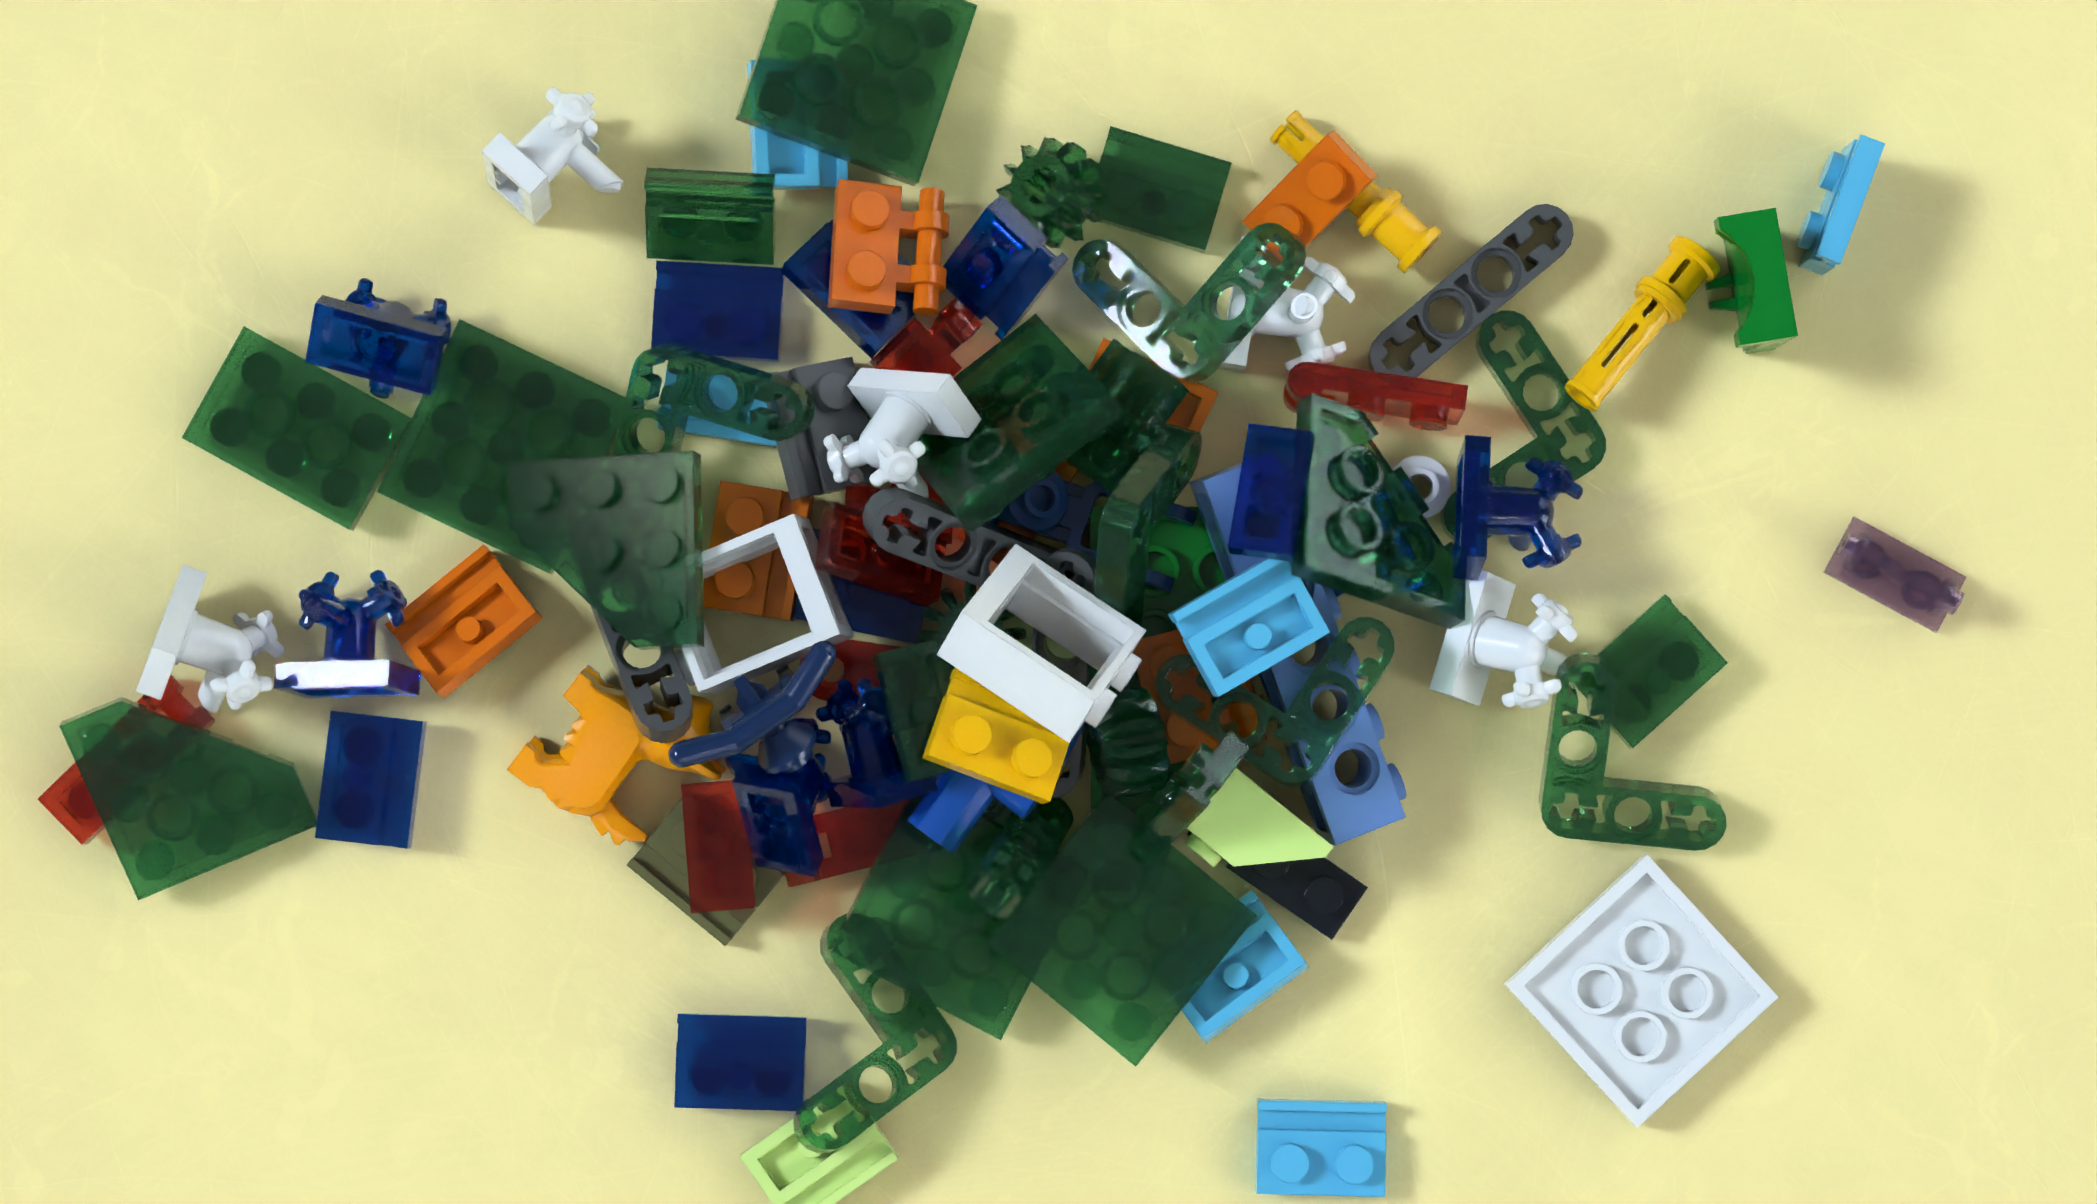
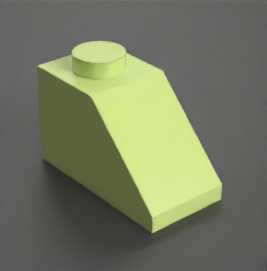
[1181,765,1334,867]

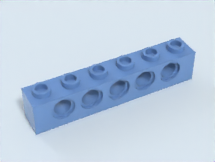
[1189,454,1406,845]

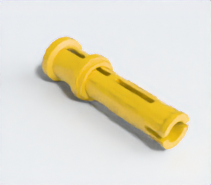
[1270,110,1443,274]
[1564,236,1720,412]

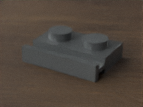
[760,356,878,501]

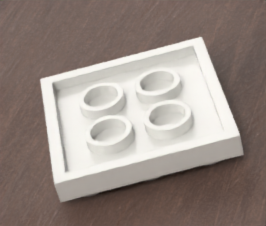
[1504,854,1779,1128]

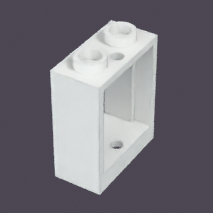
[653,514,854,694]
[937,544,1146,743]

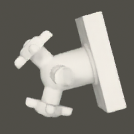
[482,87,625,225]
[1218,236,1355,373]
[823,367,982,498]
[136,564,284,713]
[1429,566,1577,708]

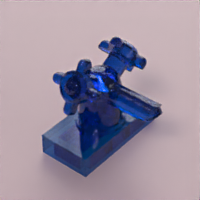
[305,278,451,399]
[1452,435,1583,580]
[274,570,421,699]
[815,678,940,808]
[725,718,844,877]

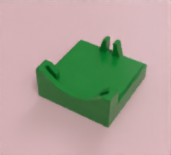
[1705,208,1798,354]

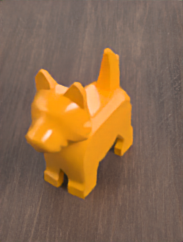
[507,665,727,845]

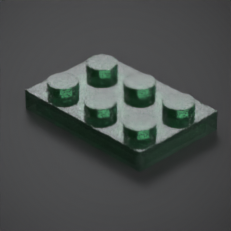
[182,326,415,531]

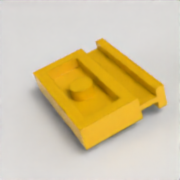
[922,667,1069,804]

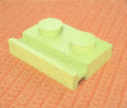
[740,1080,899,1204]

